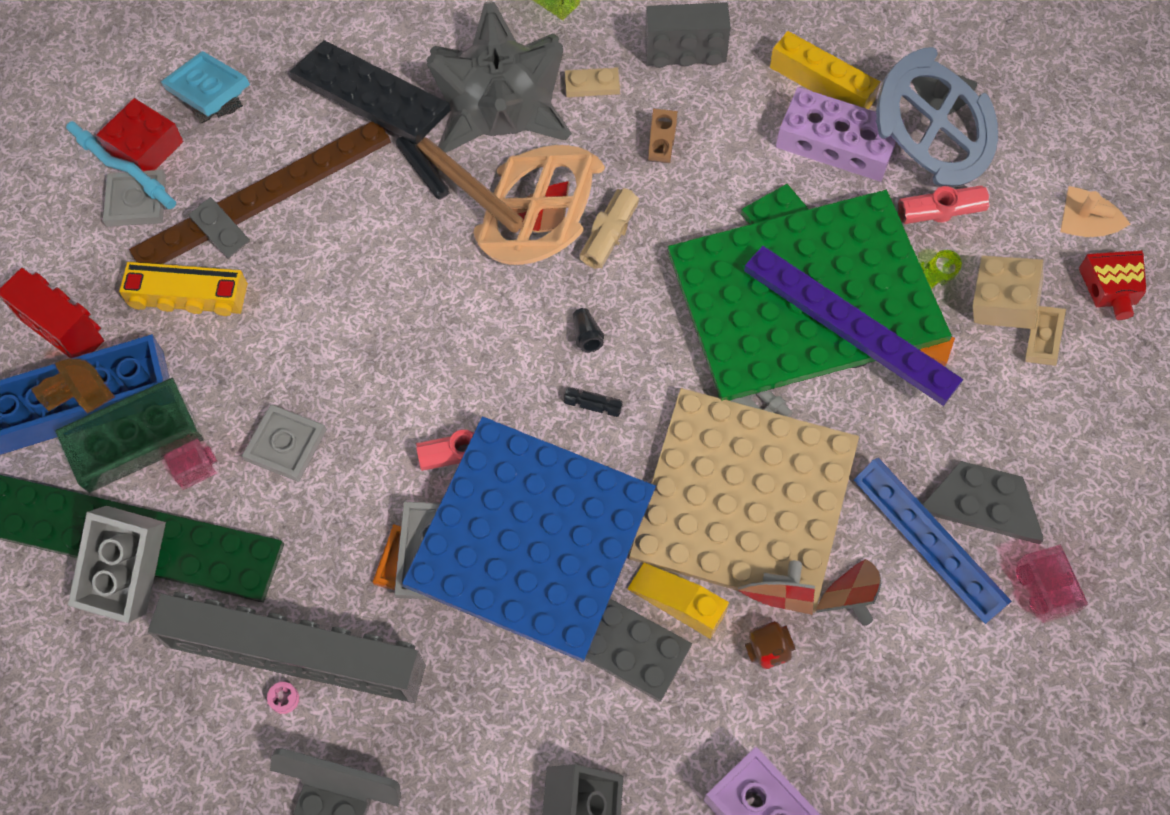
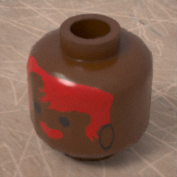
[744,621,796,669]

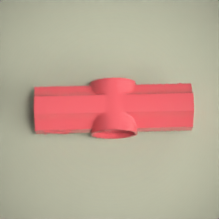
[898,185,989,224]
[416,425,507,471]

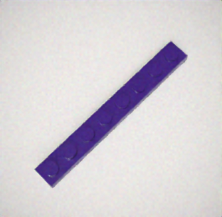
[744,246,964,406]

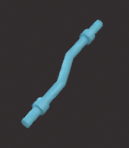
[66,121,176,210]

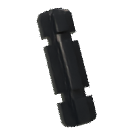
[564,387,623,417]

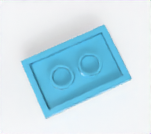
[161,51,250,116]

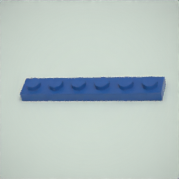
[854,458,1012,624]

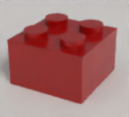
[96,98,184,171]

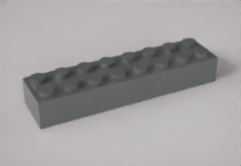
[147,592,426,704]

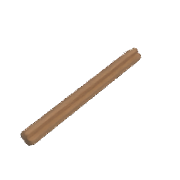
[417,138,524,233]

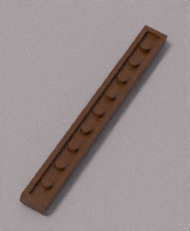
[129,121,391,264]

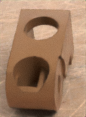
[648,108,678,163]

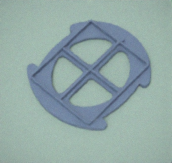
[875,47,998,187]

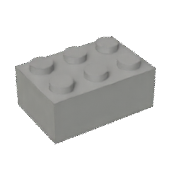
[68,506,166,623]

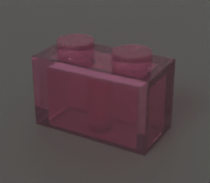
[1016,544,1088,623]

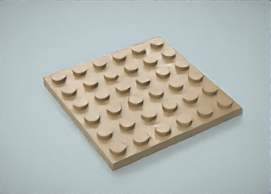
[629,388,859,613]

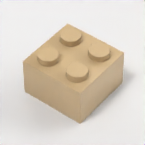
[973,256,1043,329]

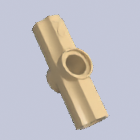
[580,188,639,269]

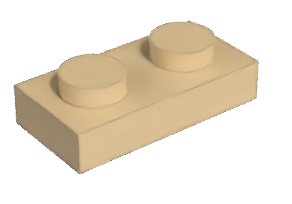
[565,67,620,97]
[1025,306,1066,366]

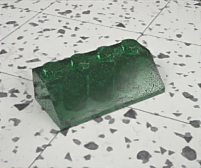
[55,377,205,493]

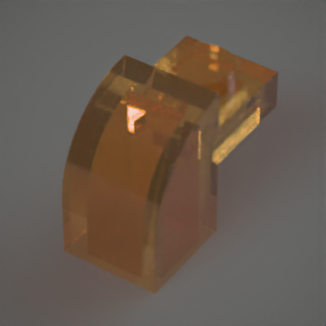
[31,358,115,413]

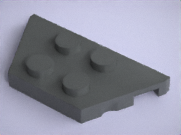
[923,461,1043,544]

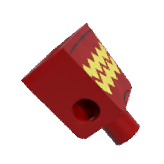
[1079,250,1146,320]

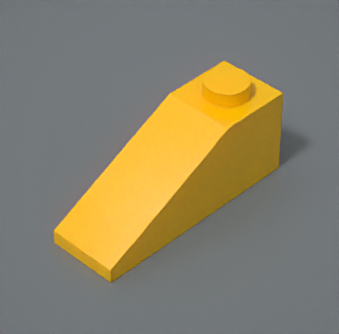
[627,563,729,639]

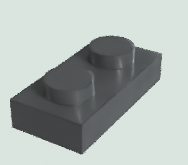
[188,196,250,259]

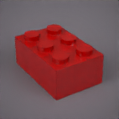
[0,267,105,359]

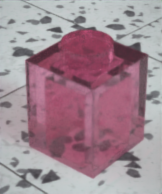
[163,438,218,490]

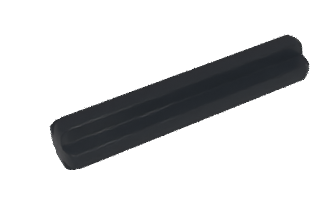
[396,137,449,200]

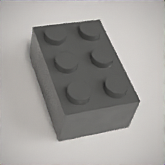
[645,2,731,68]

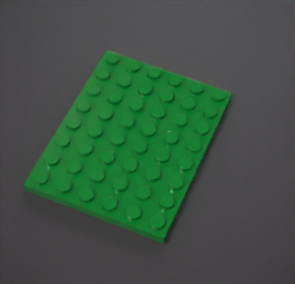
[668,189,952,401]

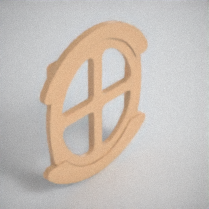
[474,145,605,265]

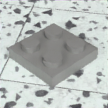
[103,170,166,227]
[242,404,327,482]

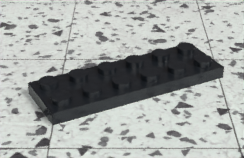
[289,40,451,145]

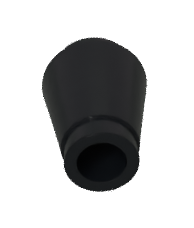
[573,308,604,353]

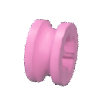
[267,682,299,714]

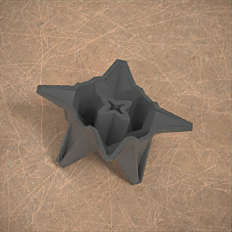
[427,1,572,153]

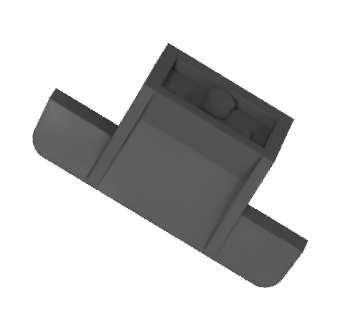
[270,748,401,815]

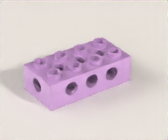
[776,87,904,182]
[703,747,820,815]

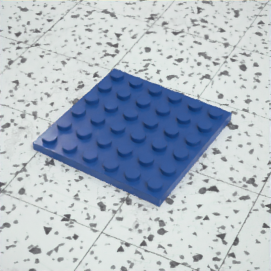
[402,416,656,663]

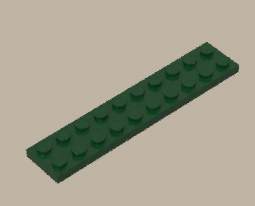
[0,475,285,603]

